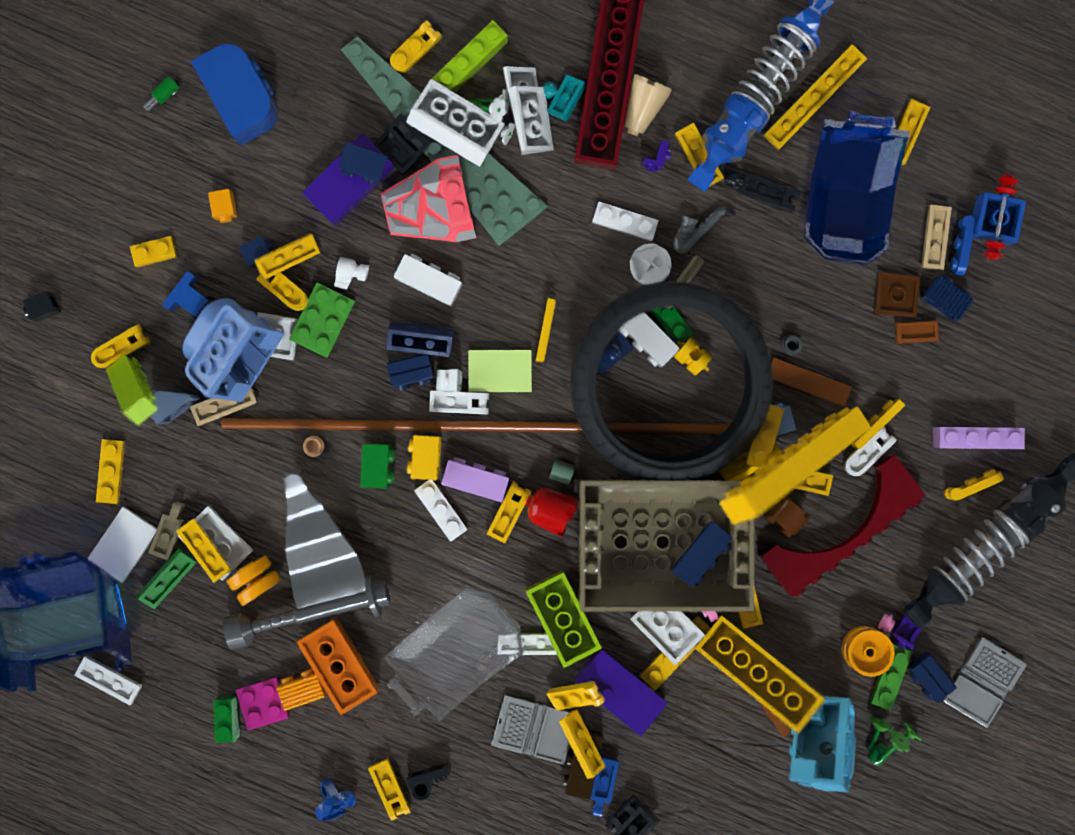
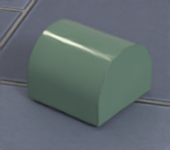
[549,458,575,485]

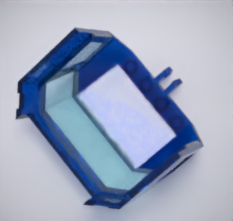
[0,551,132,692]

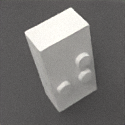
[406,79,505,167]

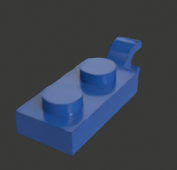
[591,756,619,817]

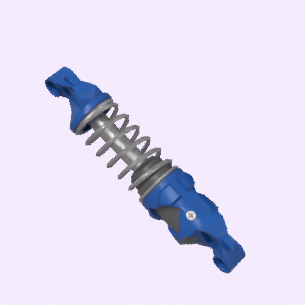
[687,0,835,192]

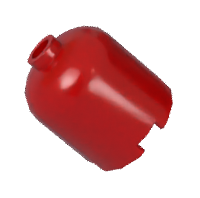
[525,486,579,538]

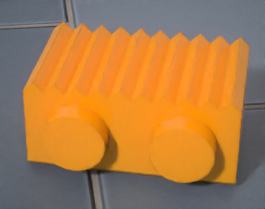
[276,669,327,711]

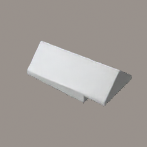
[503,66,554,155]

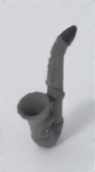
[673,207,736,254]

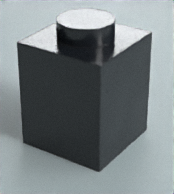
[23,291,61,322]

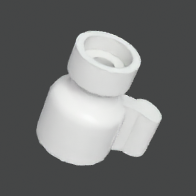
[334,257,369,290]

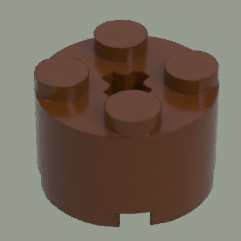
[762,494,812,537]

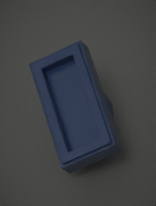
[597,333,634,375]

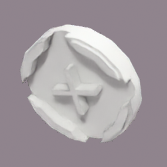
[630,243,672,285]

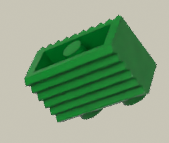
[212,694,240,743]

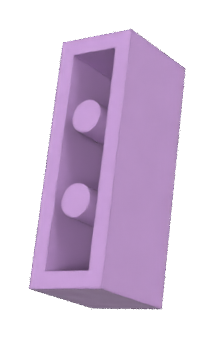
[441,457,509,502]

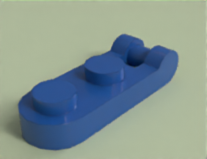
[950,216,976,276]

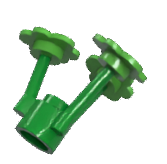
[867,717,922,766]

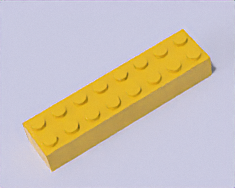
[719,406,871,524]

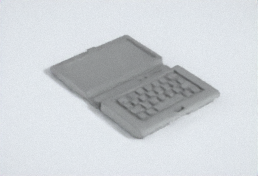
[943,637,1027,728]
[491,695,570,765]

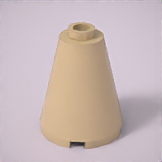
[624,74,672,136]

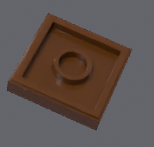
[873,272,921,318]

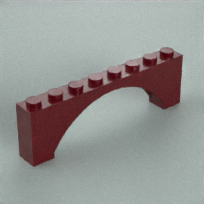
[758,454,926,597]

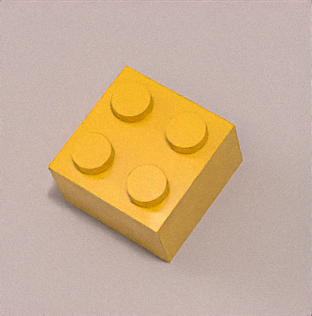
[407,435,442,480]

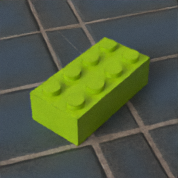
[525,570,602,668]

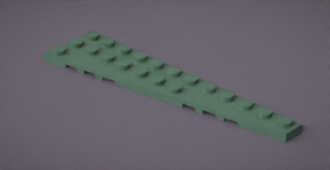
[341,36,548,247]

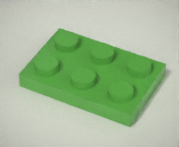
[289,283,355,358]

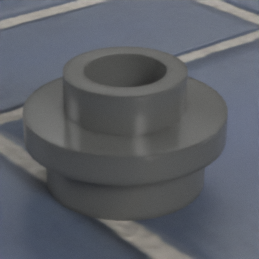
[781,334,803,356]

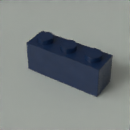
[387,322,454,357]
[670,521,732,587]

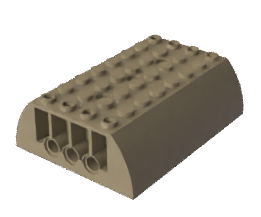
[578,481,754,611]

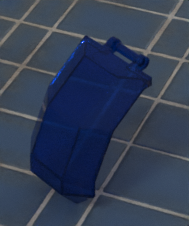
[805,110,910,265]

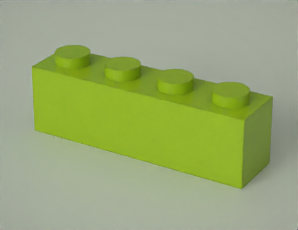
[432,20,508,93]
[105,354,158,426]

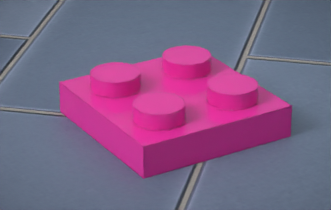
[236,676,290,730]

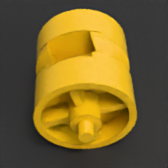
[673,336,713,376]

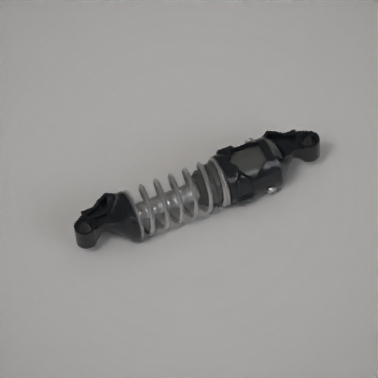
[903,453,1075,628]

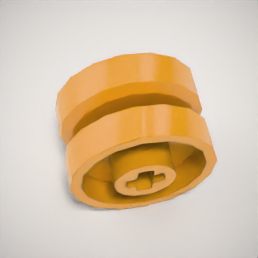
[226,555,282,606]
[841,626,895,677]

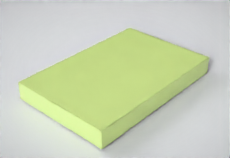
[468,350,532,392]

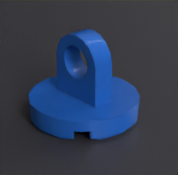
[315,778,356,821]

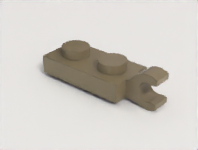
[148,501,185,561]

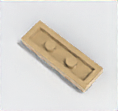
[921,205,952,270]
[190,387,258,426]

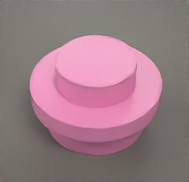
[878,613,895,634]

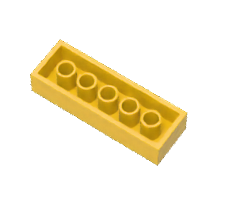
[695,615,826,734]

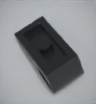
[406,762,451,801]

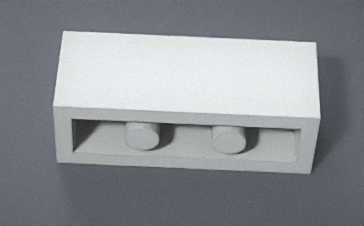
[394,253,463,307]
[618,313,680,368]

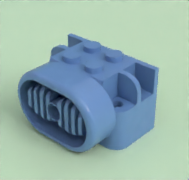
[183,298,285,402]

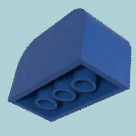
[191,44,278,146]

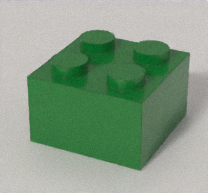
[360,443,396,488]

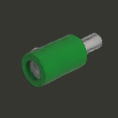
[143,76,180,111]

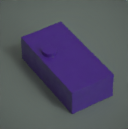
[302,133,395,227]
[574,646,668,736]

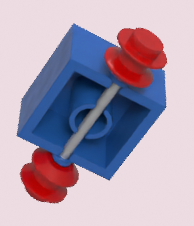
[972,174,1026,261]

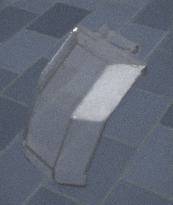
[384,588,524,721]

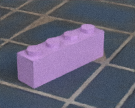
[932,427,1025,449]

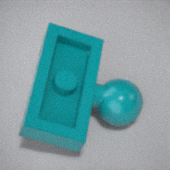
[542,74,587,122]

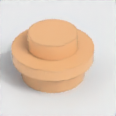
[303,436,324,457]

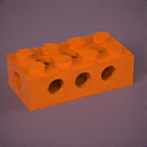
[296,616,380,715]

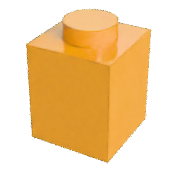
[208,189,238,223]

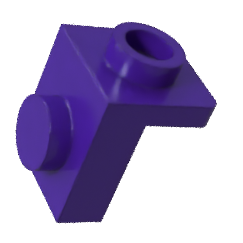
[641,140,672,172]
[890,614,923,650]

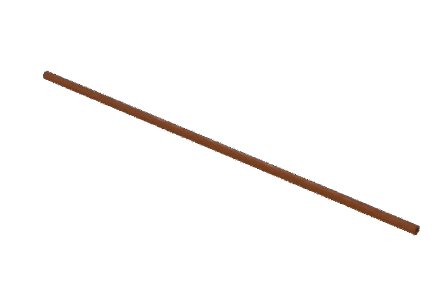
[221,418,730,434]

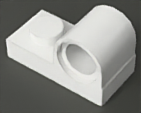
[436,369,463,392]

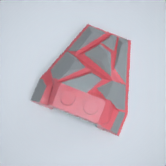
[381,154,477,242]

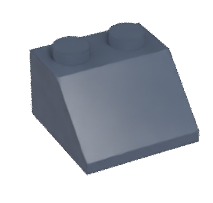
[150,390,201,424]

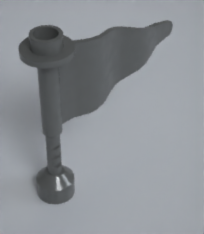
[223,472,391,650]

